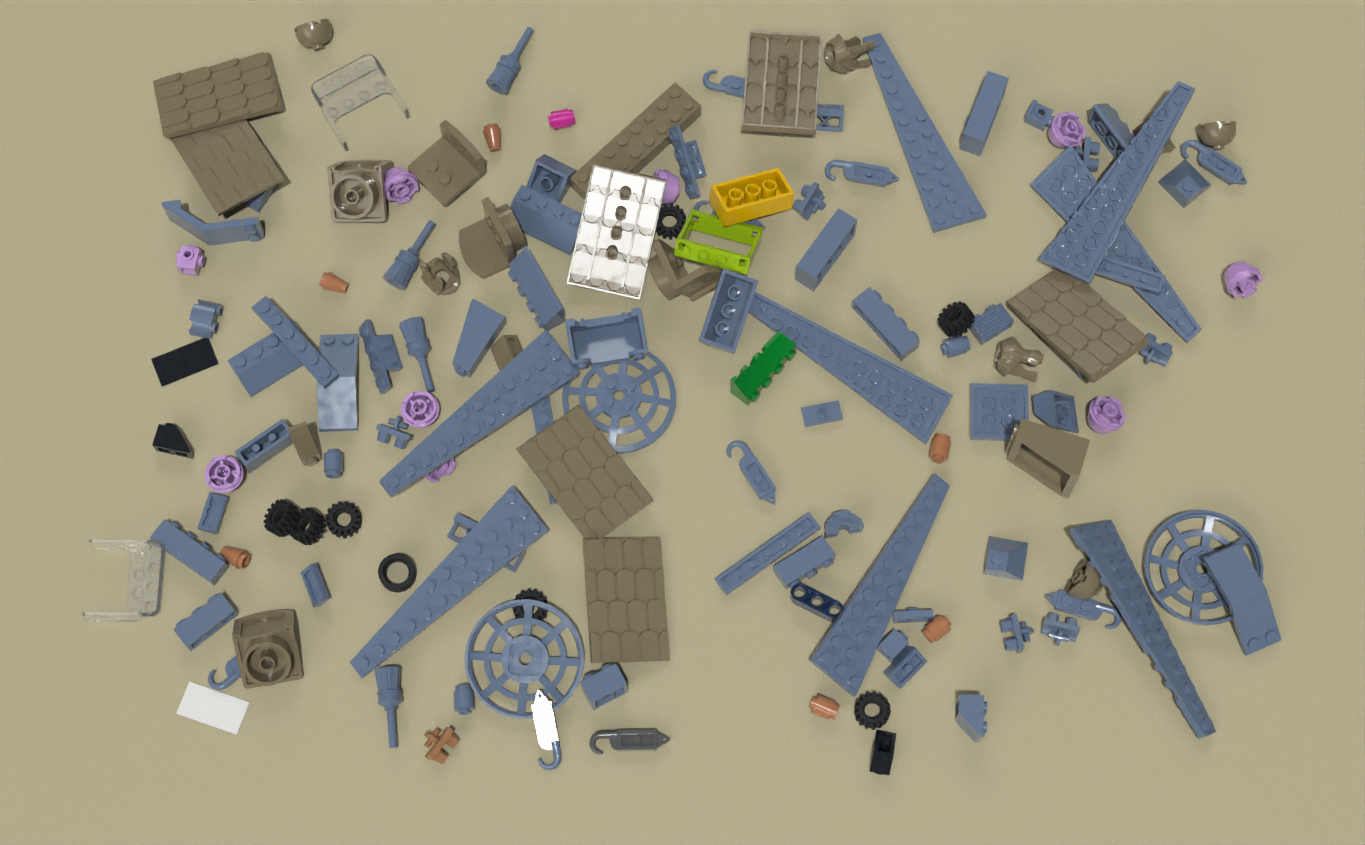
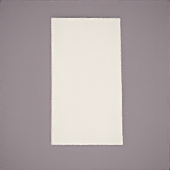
[176,681,250,735]

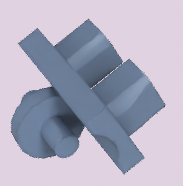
[1075,136,1100,171]
[792,182,826,220]
[1138,333,1173,367]
[376,415,414,449]
[1041,612,1080,646]
[999,614,1034,654]

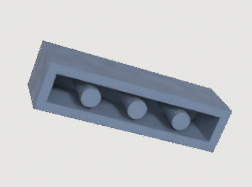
[852,287,920,361]
[150,519,229,586]

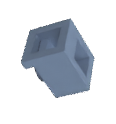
[1024,100,1055,131]

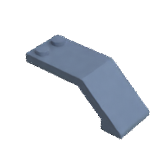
[161,200,265,246]
[317,334,359,432]
[1203,542,1282,656]

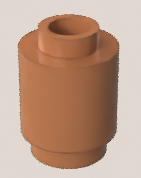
[929,433,951,463]
[922,615,952,643]
[809,694,840,720]

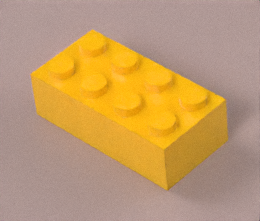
[709,167,794,227]

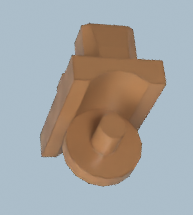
[424,727,460,764]

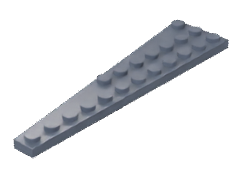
[863,33,987,233]
[1039,81,1195,285]
[1030,145,1202,343]
[748,292,953,445]
[379,330,580,498]
[809,474,950,696]
[350,485,549,678]
[1069,520,1216,739]

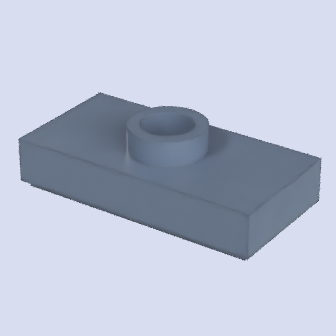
[801,400,843,427]
[198,492,229,534]
[300,563,330,607]
[892,607,933,623]

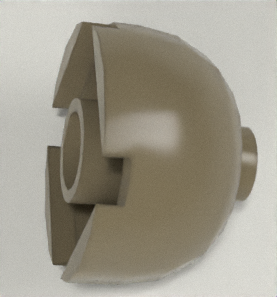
[294,19,332,51]
[1198,121,1236,150]
[1065,560,1103,600]

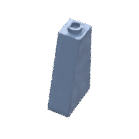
[452,299,506,378]

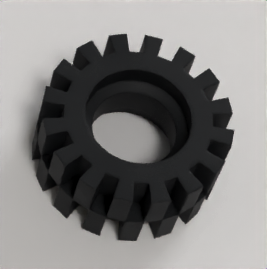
[655,203,686,240]
[938,301,975,337]
[263,499,300,537]
[325,501,362,539]
[290,507,326,545]
[512,588,548,626]
[854,691,891,730]

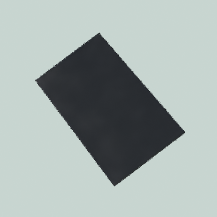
[151,338,219,387]

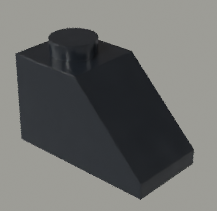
[152,423,194,459]
[869,730,896,775]

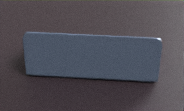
[883,646,927,689]

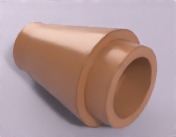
[483,123,501,152]
[319,272,349,294]
[220,546,251,569]

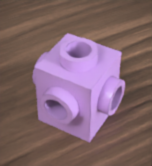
[176,245,205,276]

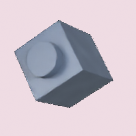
[877,629,909,663]

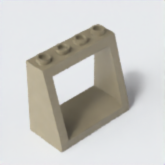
[1005,419,1090,498]

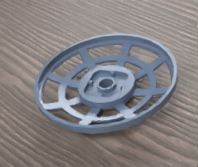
[562,351,676,454]
[1144,510,1263,626]
[465,599,584,719]

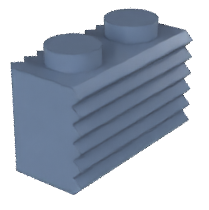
[969,303,1014,345]

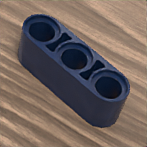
[790,584,844,623]

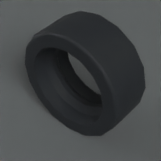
[378,553,417,593]

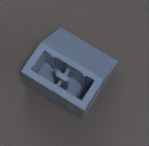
[955,694,987,743]

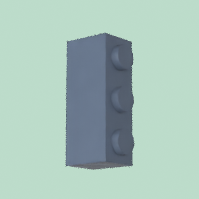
[235,419,293,473]
[773,536,836,590]
[173,593,238,651]

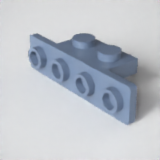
[669,124,707,200]
[359,319,403,394]

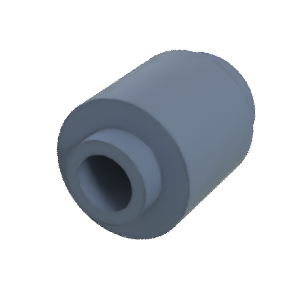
[941,336,970,358]
[324,449,343,478]
[453,685,474,715]

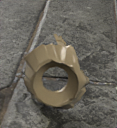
[824,34,875,73]
[419,252,460,295]
[994,337,1044,382]

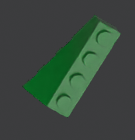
[730,331,797,406]

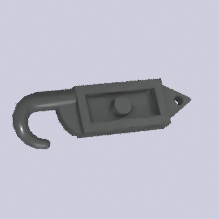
[589,729,670,754]

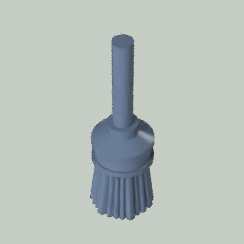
[486,27,534,94]
[383,220,435,290]
[399,316,434,393]
[374,666,403,749]

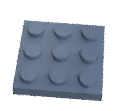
[970,383,1029,441]

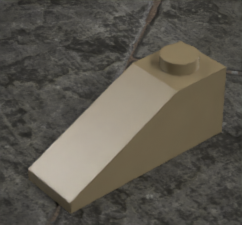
[287,421,322,466]

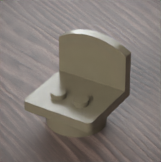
[408,120,486,206]
[327,160,392,222]
[459,197,526,279]
[648,239,722,302]
[232,610,303,689]

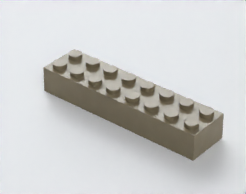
[570,82,701,200]

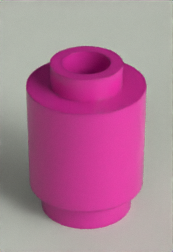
[548,108,575,130]

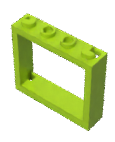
[674,209,764,275]

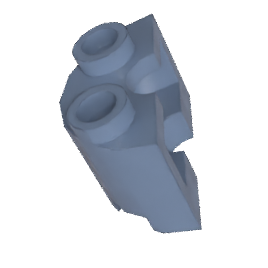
[189,299,223,339]
[824,510,864,538]

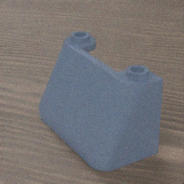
[565,307,648,369]

